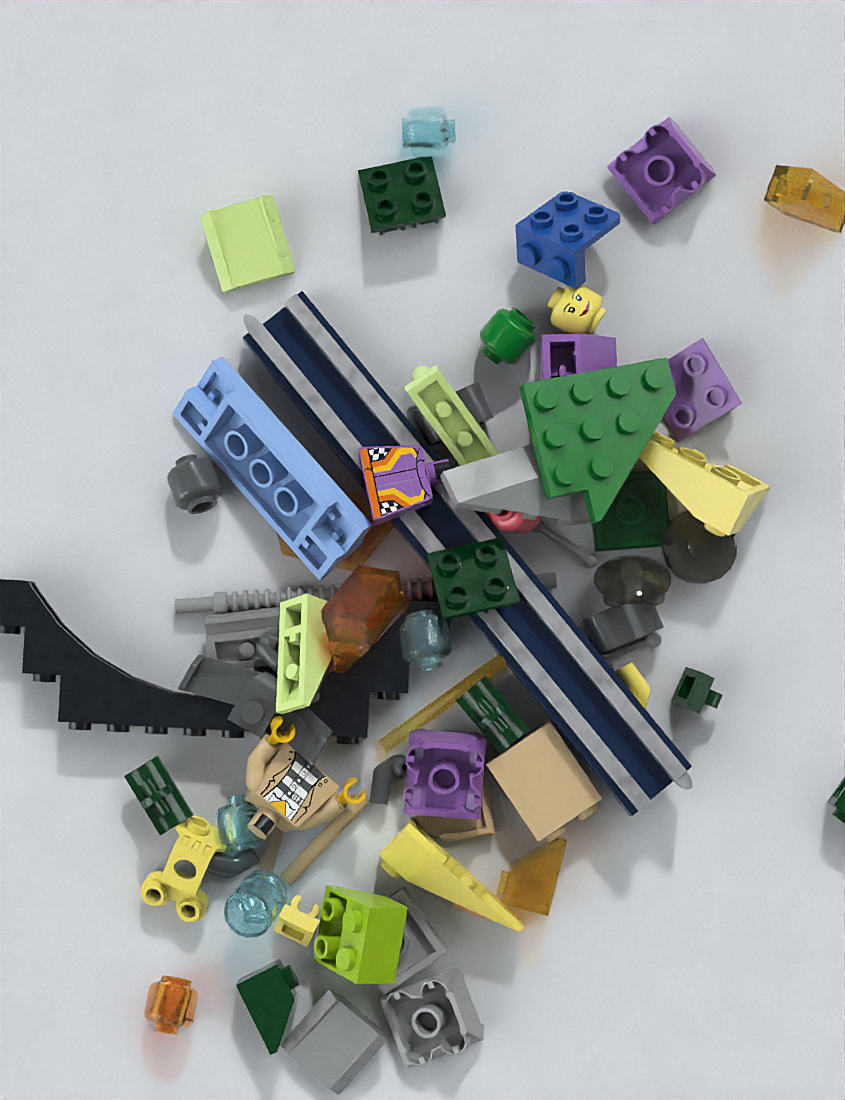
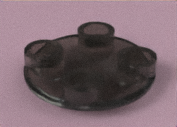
[594,555,671,607]

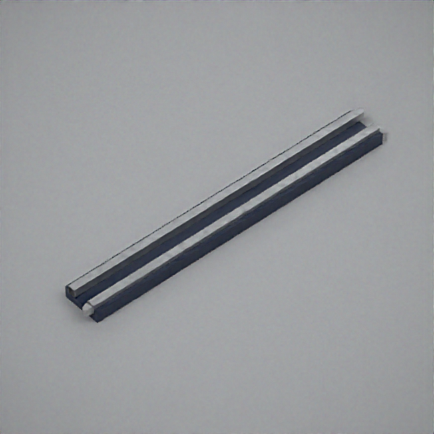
[243,291,693,816]

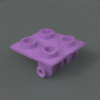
[663,338,742,442]

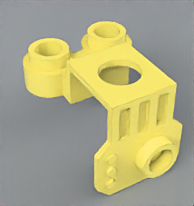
[141,816,231,922]

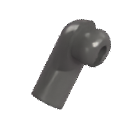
[206,846,260,878]

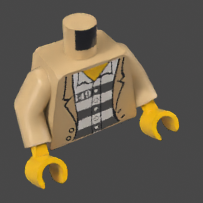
[245,716,366,839]

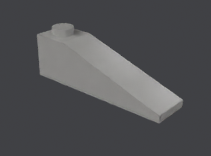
[440,443,590,526]

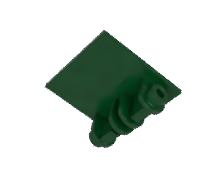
[358,155,446,236]
[427,537,520,621]

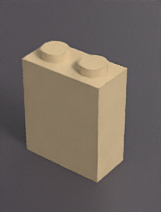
[485,720,602,843]

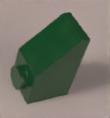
[236,959,299,1055]

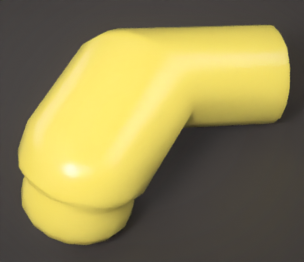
[616,661,651,709]

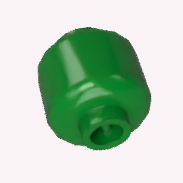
[480,307,536,365]

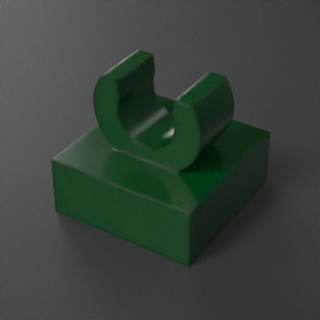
[671,667,723,714]

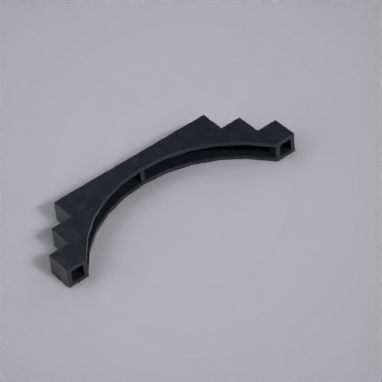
[0,579,450,744]

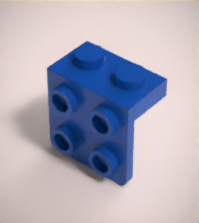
[515,191,620,289]

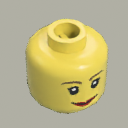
[547,285,606,335]

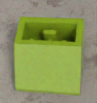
[313,885,408,984]

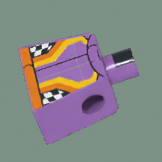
[359,445,450,526]

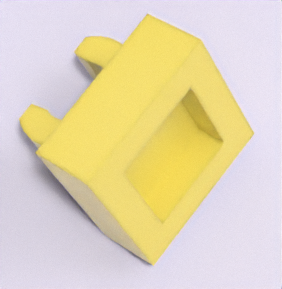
[273,895,320,947]

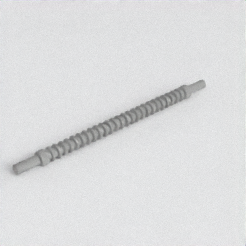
[175,573,557,615]

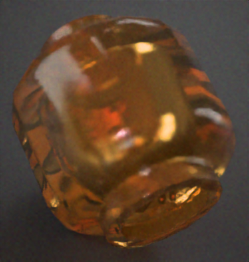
[144,975,198,1035]

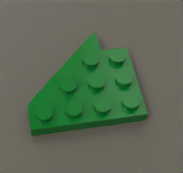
[519,357,676,525]

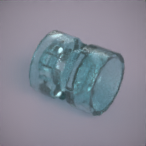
[223,870,288,938]

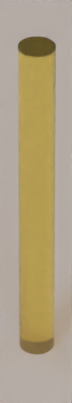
[378,655,507,753]

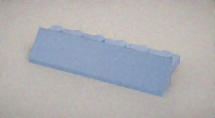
[172,356,373,581]

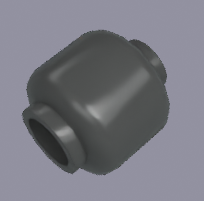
[167,454,222,514]

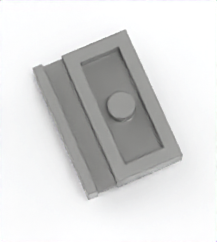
[204,607,280,669]

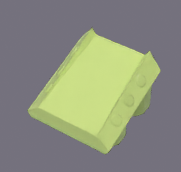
[200,195,295,293]

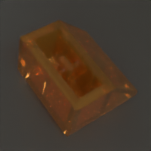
[321,565,406,674]

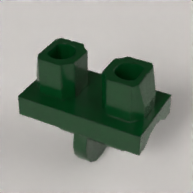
[456,676,530,754]
[124,756,194,836]

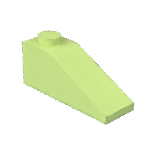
[276,593,340,714]

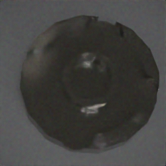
[662,510,737,584]

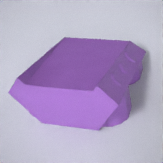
[607,117,716,225]
[404,728,486,820]

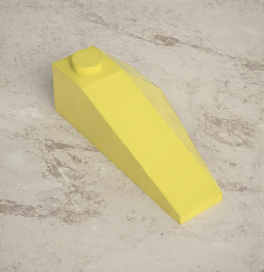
[639,431,771,537]
[379,818,525,932]

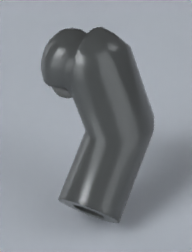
[256,632,279,673]
[369,754,407,805]

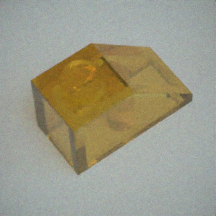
[764,165,845,233]
[497,836,567,916]

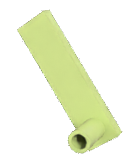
[404,365,499,466]

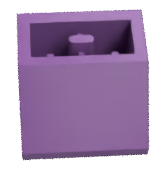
[540,333,617,380]

